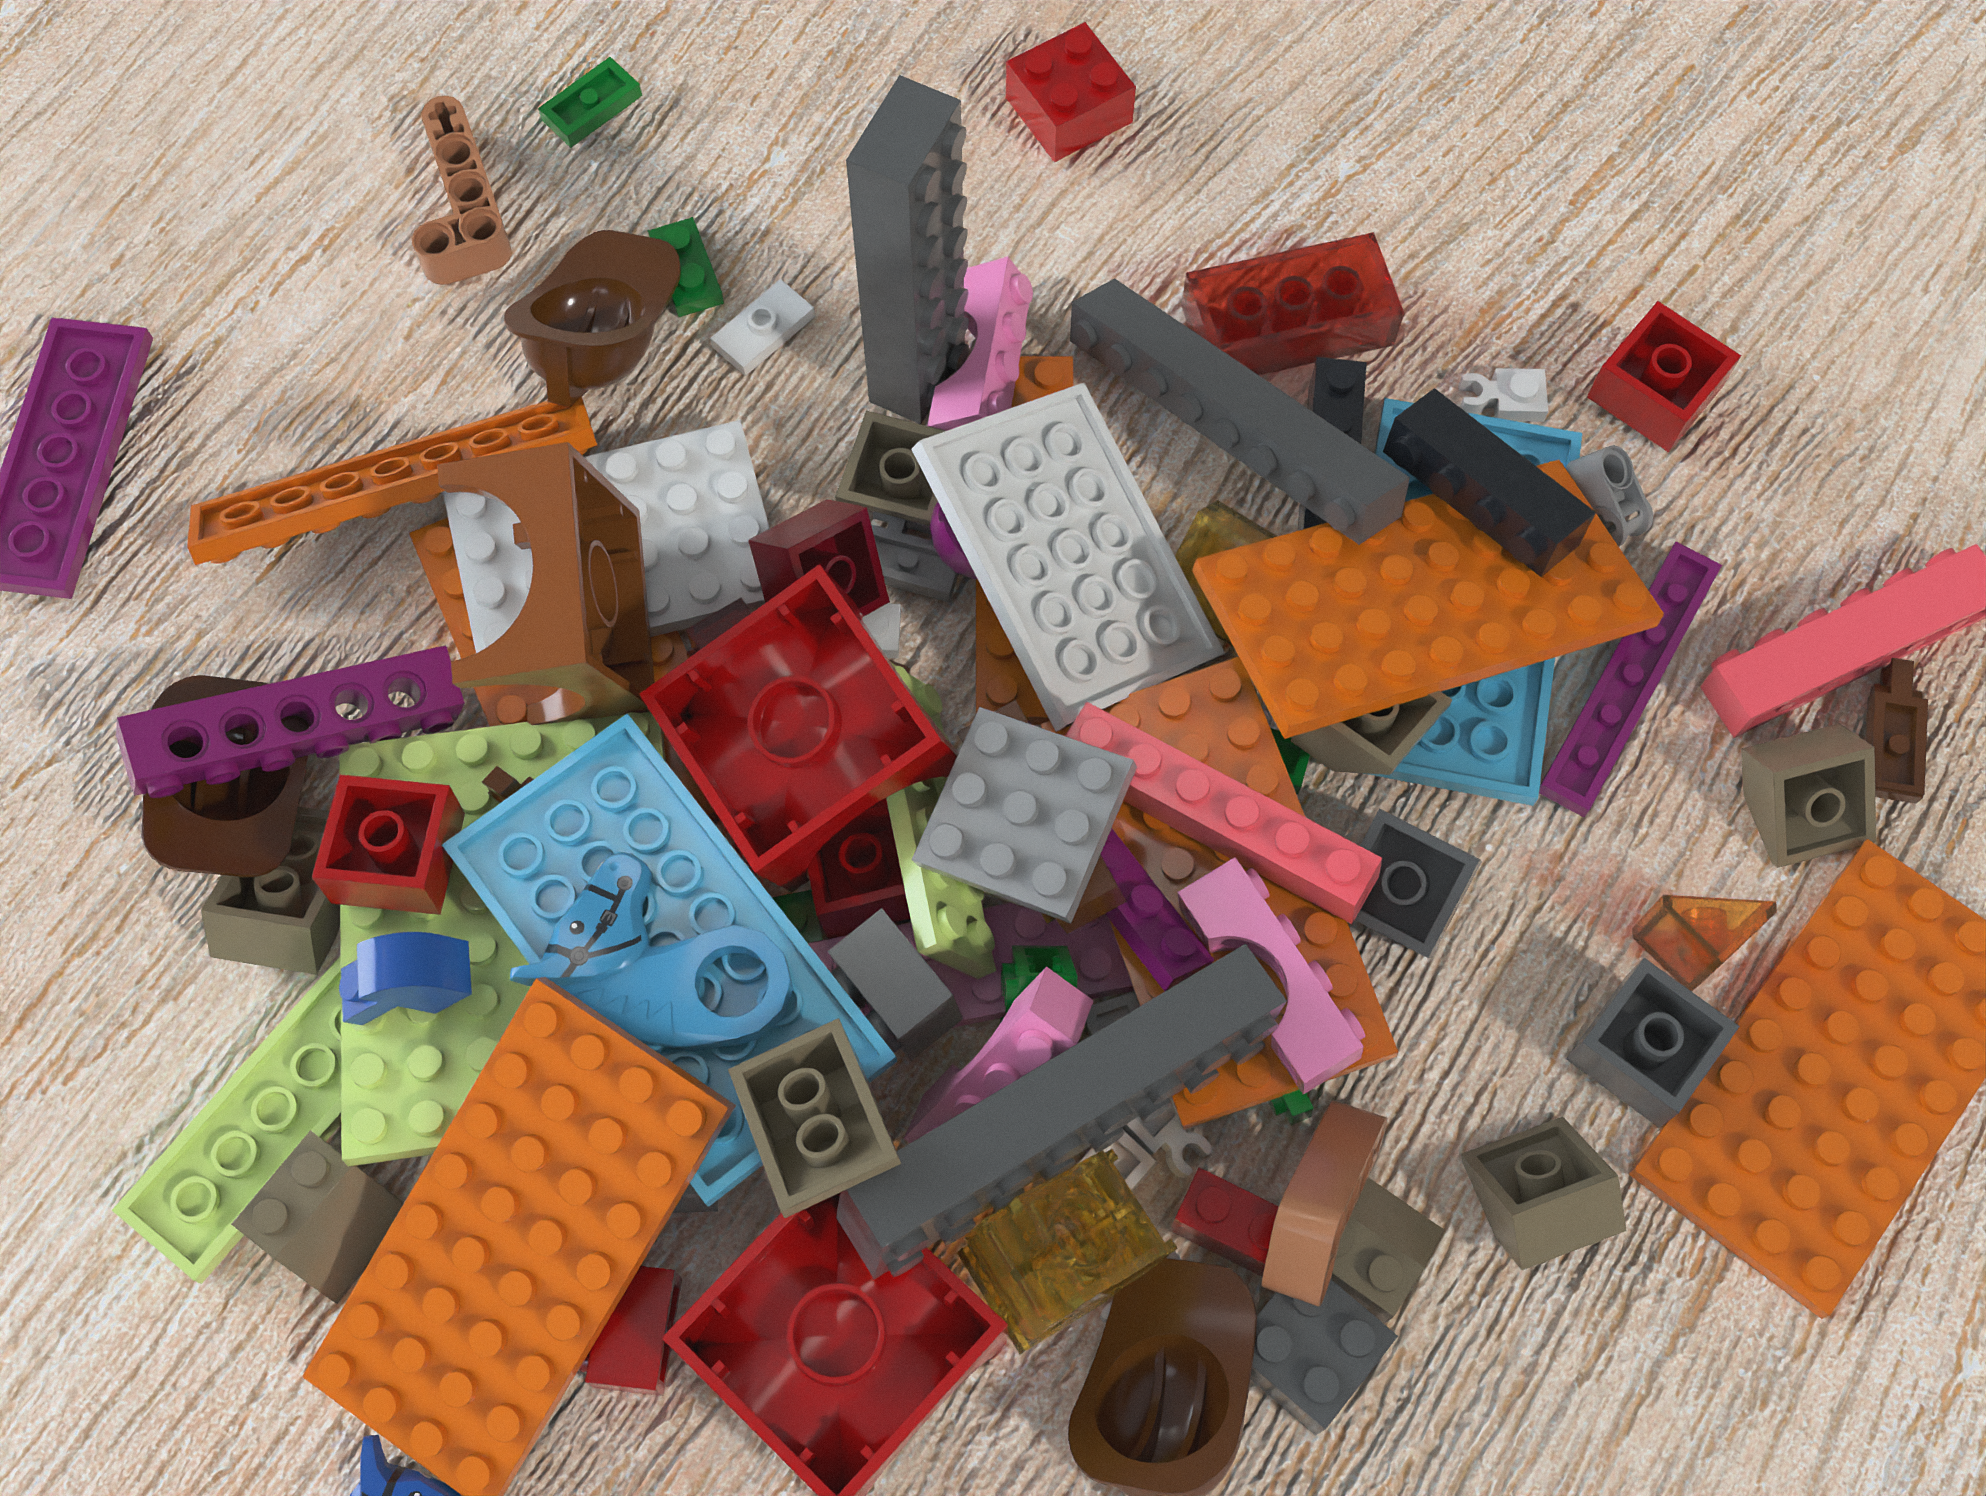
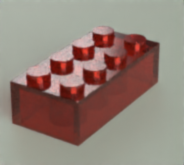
[1181,232,1404,375]

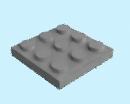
[912,707,1137,923]

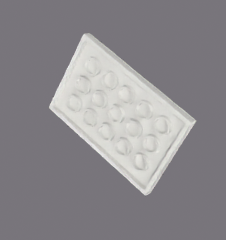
[911,383,1225,732]
[443,420,770,653]

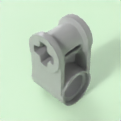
[1565,445,1653,547]

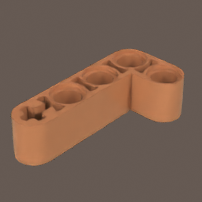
[412,96,512,285]
[1262,1100,1388,1307]

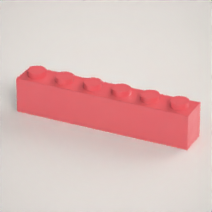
[1700,544,1986,738]
[1065,702,1382,924]

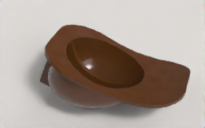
[504,230,681,407]
[141,675,309,877]
[1068,1257,1257,1496]

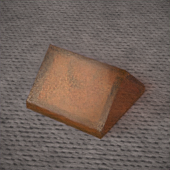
[1632,895,1777,991]

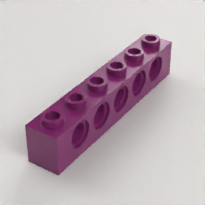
[116,645,465,798]

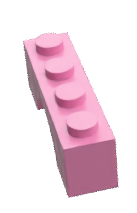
[927,257,1033,431]
[1178,857,1365,1094]
[904,967,1094,1143]

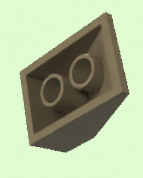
[201,806,340,975]
[728,1018,901,1218]

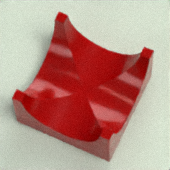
[639,564,959,892]
[662,1192,1008,1496]

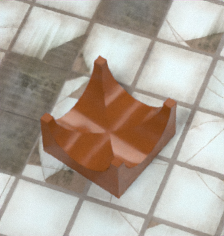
[437,442,655,725]

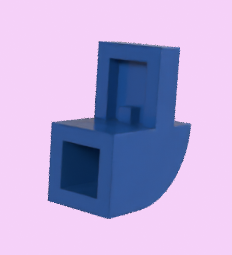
[339,932,472,1026]

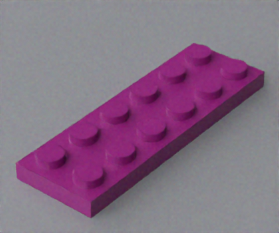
[0,317,153,599]

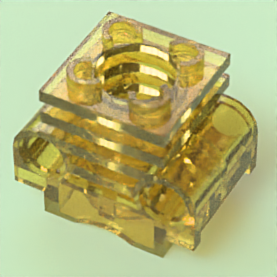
[957,1149,1178,1354]

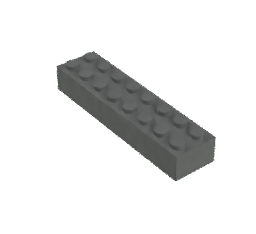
[846,75,969,424]
[836,944,1287,1279]

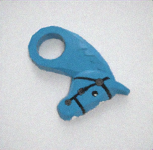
[510,852,793,1051]

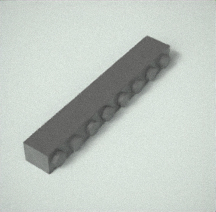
[1070,278,1410,545]

